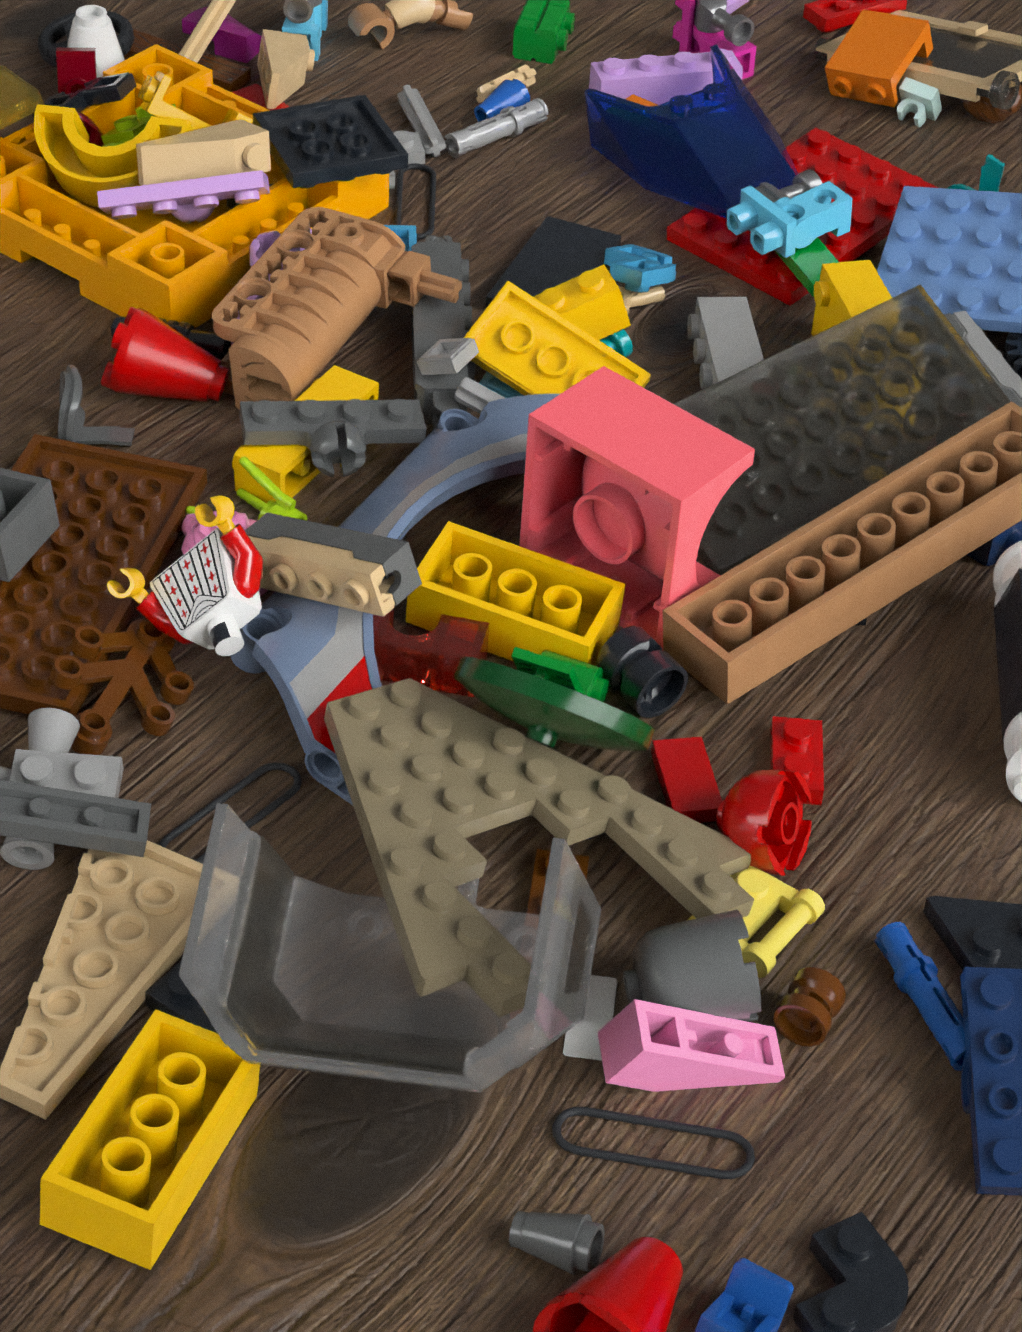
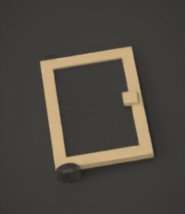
[814,10,1022,110]

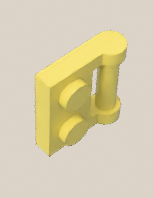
[688,865,825,978]

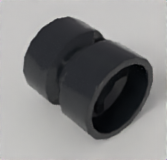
[595,626,688,718]

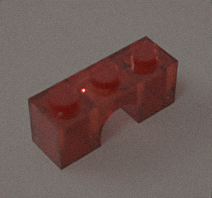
[373,608,489,697]

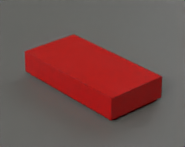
[651,736,722,823]

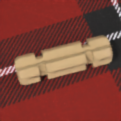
[476,64,537,104]

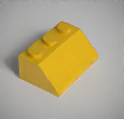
[533,264,631,340]

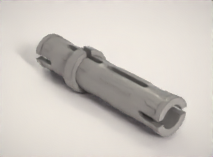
[445,98,548,158]

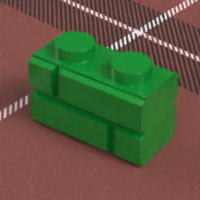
[512,0,575,64]

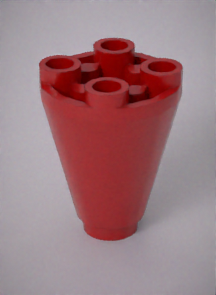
[101,307,230,402]

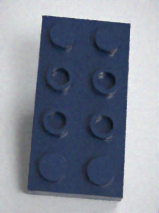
[960,967,1022,1196]

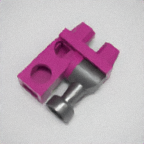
[673,0,757,79]

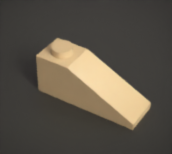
[257,29,315,109]
[136,119,271,186]

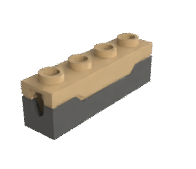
[245,513,422,617]

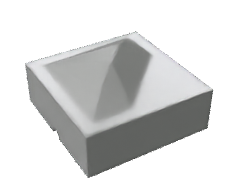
[417,338,479,375]

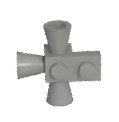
[0,708,124,870]

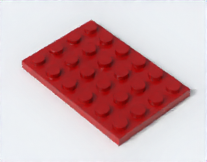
[667,127,938,306]

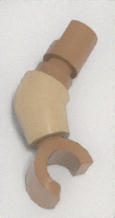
[348,0,473,50]

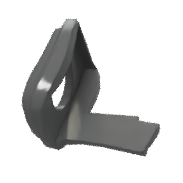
[58,365,135,446]

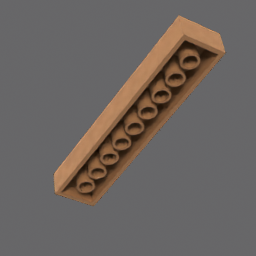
[663,401,1022,705]

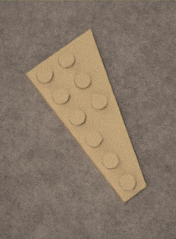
[0,840,234,1120]

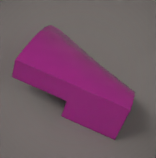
[182,7,262,63]

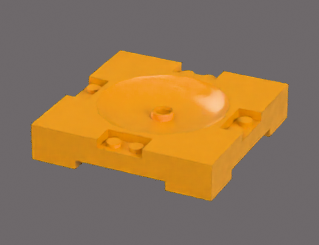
[0,44,389,328]

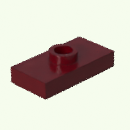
[56,47,97,94]

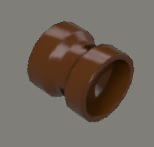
[773,967,846,1047]

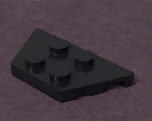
[923,896,1022,970]

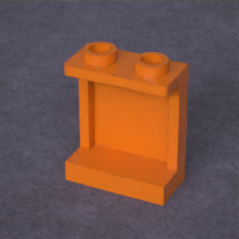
[825,9,933,107]

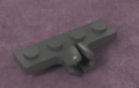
[239,399,426,477]

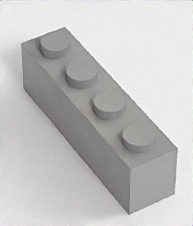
[687,297,774,432]

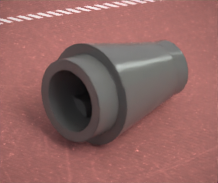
[509,1211,605,1275]

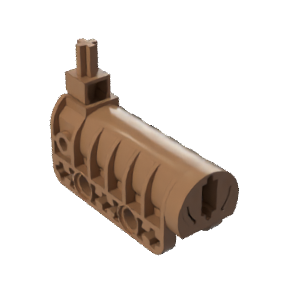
[212,207,462,410]

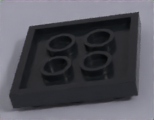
[253,95,408,188]

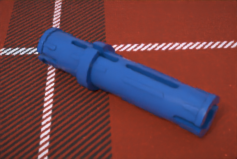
[875,922,966,1071]

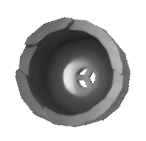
[623,910,761,1022]

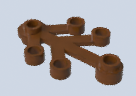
[50,618,194,755]

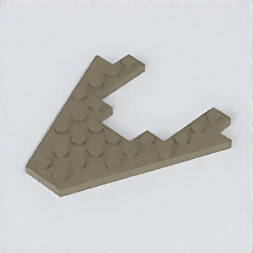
[324,678,754,1017]

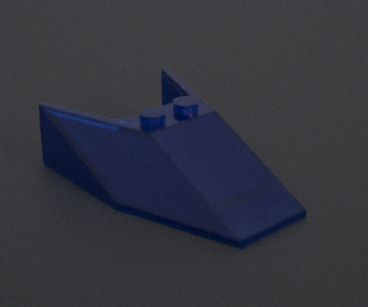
[584,44,798,218]

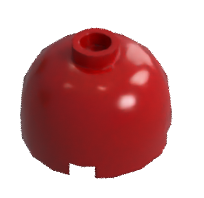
[717,769,812,876]

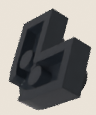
[793,1211,909,1332]

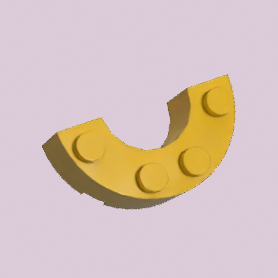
[34,104,194,208]

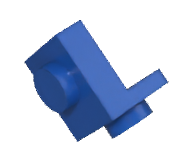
[695,1258,794,1332]

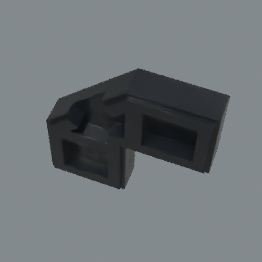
[32,72,137,118]

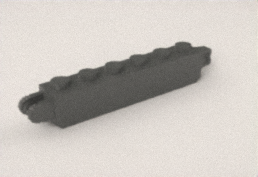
[411,235,475,431]

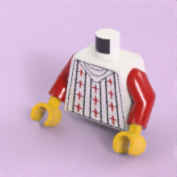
[107,495,263,656]

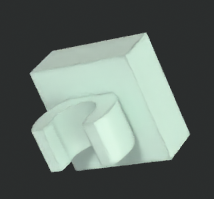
[897,77,942,127]

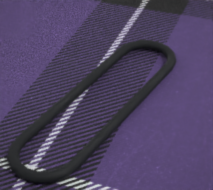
[395,163,436,240]
[158,762,302,864]
[552,1107,755,1179]

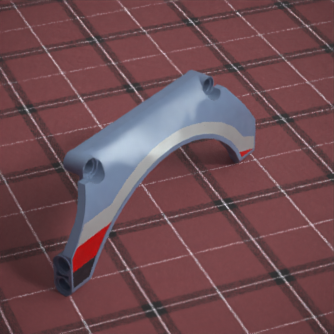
[230,394,559,805]

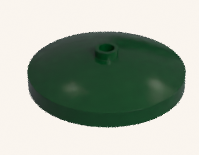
[454,656,655,751]

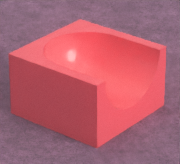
[519,366,755,651]

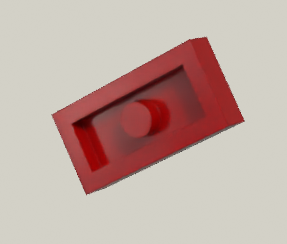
[770,716,824,805]

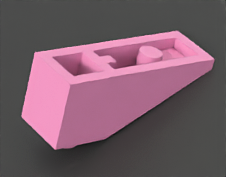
[598,999,785,1092]

